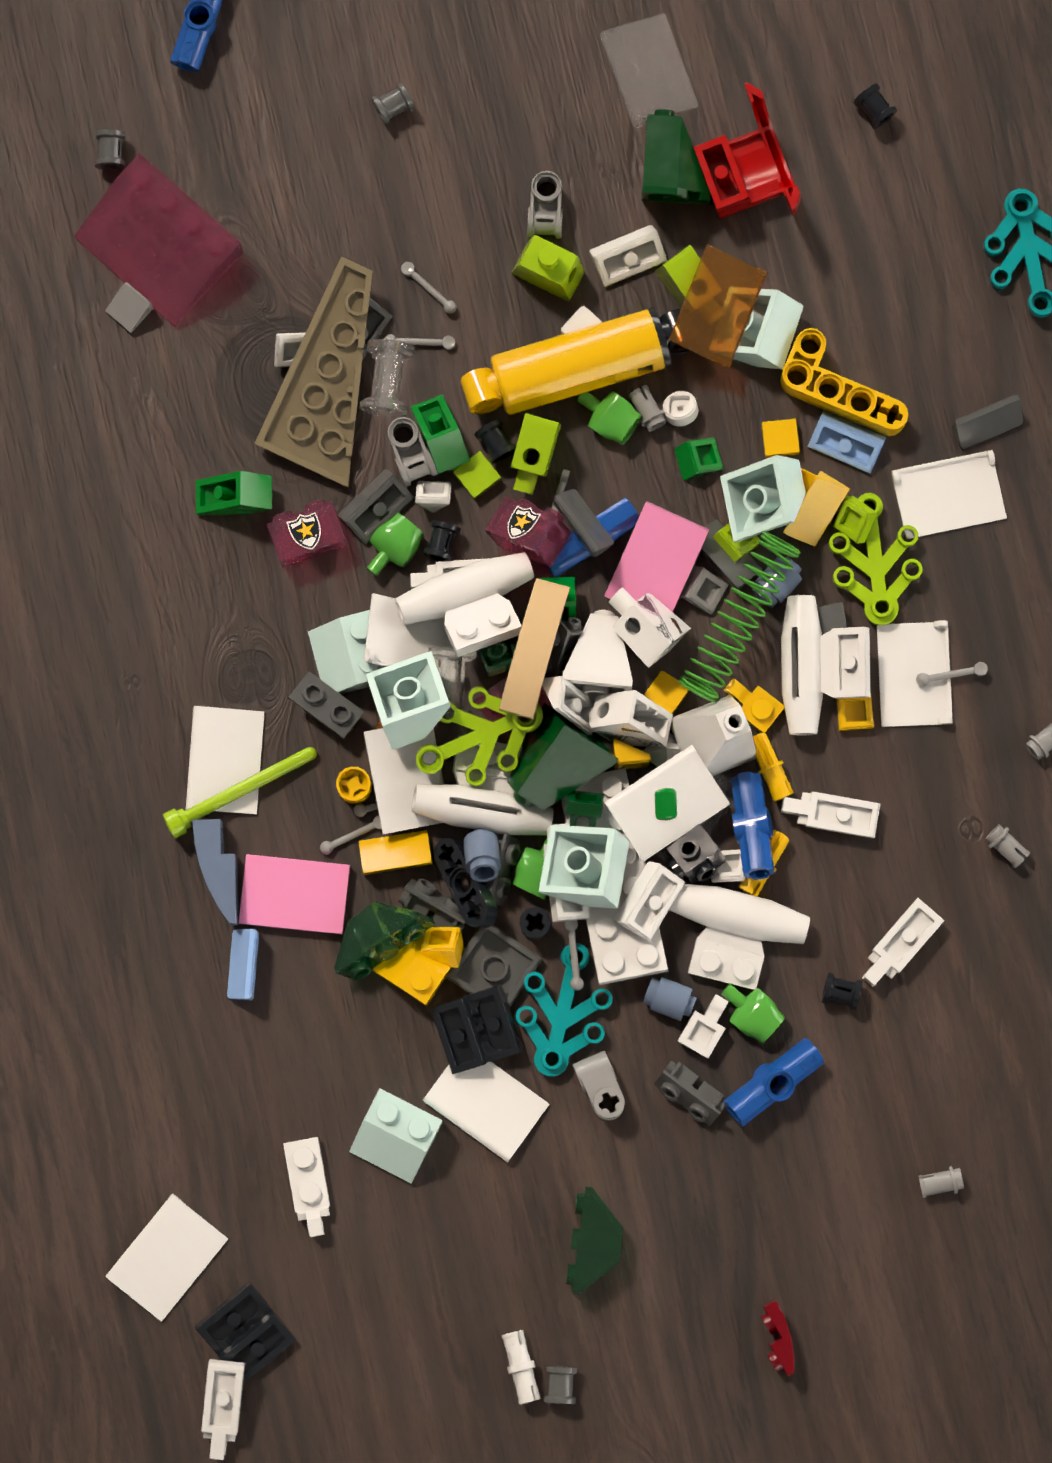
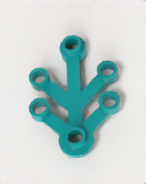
[983,189,1052,318]
[515,943,613,1076]

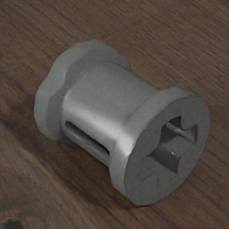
[371,82,415,125]
[95,129,125,171]
[544,1366,577,1404]

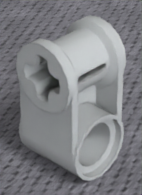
[527,171,563,239]
[388,417,438,487]
[572,1050,625,1121]

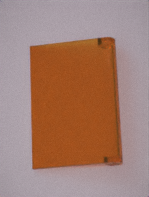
[669,244,768,368]

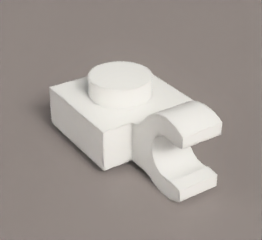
[677,994,729,1058]

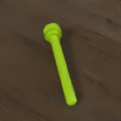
[162,747,317,839]

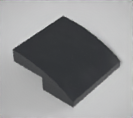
[430,984,523,1075]
[195,1281,296,1384]

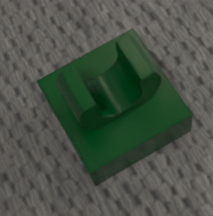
[566,790,604,827]

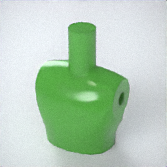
[577,391,642,445]
[366,513,425,577]
[512,838,547,900]
[721,984,785,1044]

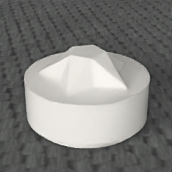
[663,391,699,426]

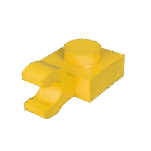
[723,678,784,733]

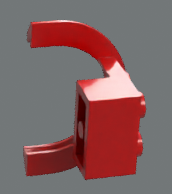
[693,82,801,219]

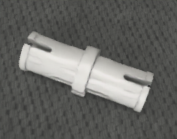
[501,1330,541,1405]

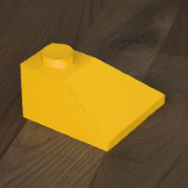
[369,911,465,1006]

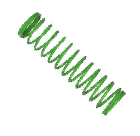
[678,531,801,702]

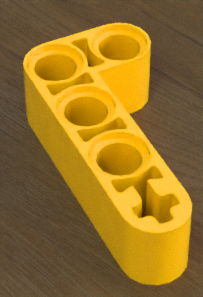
[780,328,909,436]

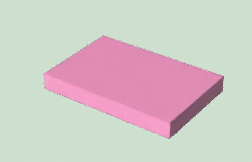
[604,502,710,612]
[239,854,350,935]

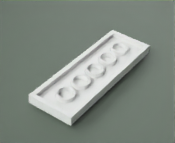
[561,768,668,985]

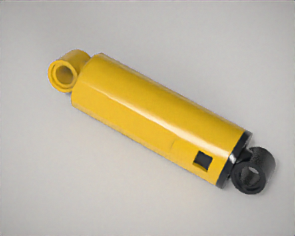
[460,307,700,415]

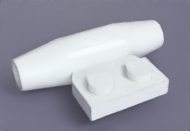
[395,552,534,657]
[781,595,870,736]
[412,736,553,835]
[669,884,810,990]

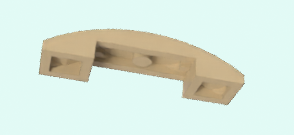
[499,578,570,720]

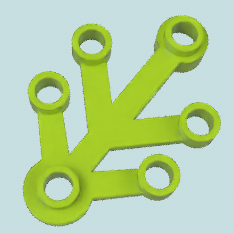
[828,493,923,626]
[416,686,543,786]

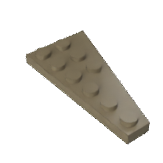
[254,256,373,488]

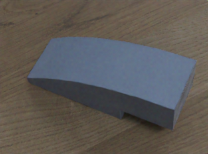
[192,819,239,926]

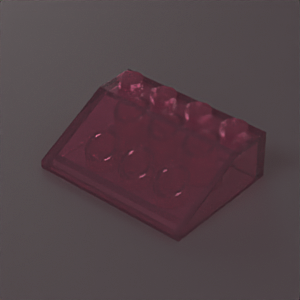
[74,153,244,327]

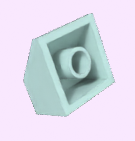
[708,286,804,369]
[720,455,806,542]
[308,610,386,694]
[366,651,451,750]
[539,825,629,908]
[349,1089,443,1184]

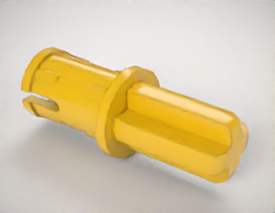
[753,733,794,802]
[738,830,789,897]

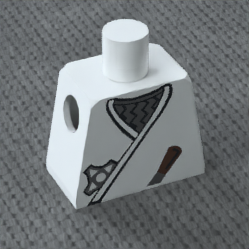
[608,587,691,668]
[590,690,673,747]

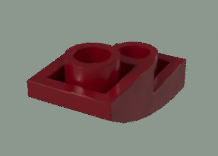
[760,1299,795,1376]

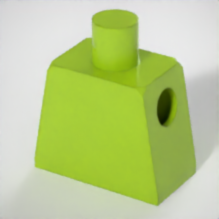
[512,235,585,302]
[654,245,724,325]
[511,413,561,495]

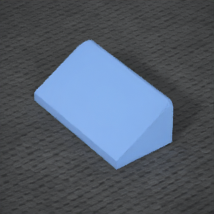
[808,410,886,474]
[227,929,259,1001]

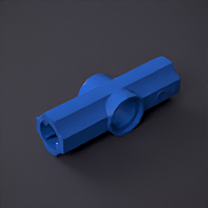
[170,0,223,72]
[539,497,639,577]
[731,772,775,880]
[723,1038,824,1127]

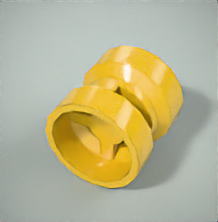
[336,767,372,804]

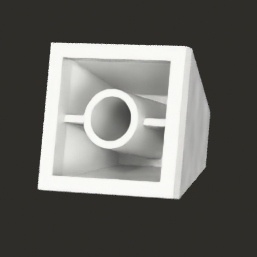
[563,610,633,702]
[670,695,756,776]

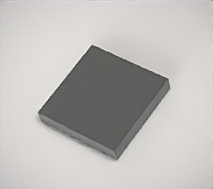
[446,925,542,1008]

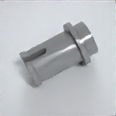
[628,385,666,432]
[1025,723,1052,760]
[985,824,1030,868]
[918,1166,964,1198]

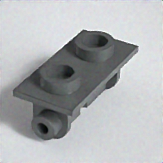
[544,617,583,678]
[288,671,364,739]
[486,833,521,907]
[398,877,465,932]
[653,1060,725,1126]

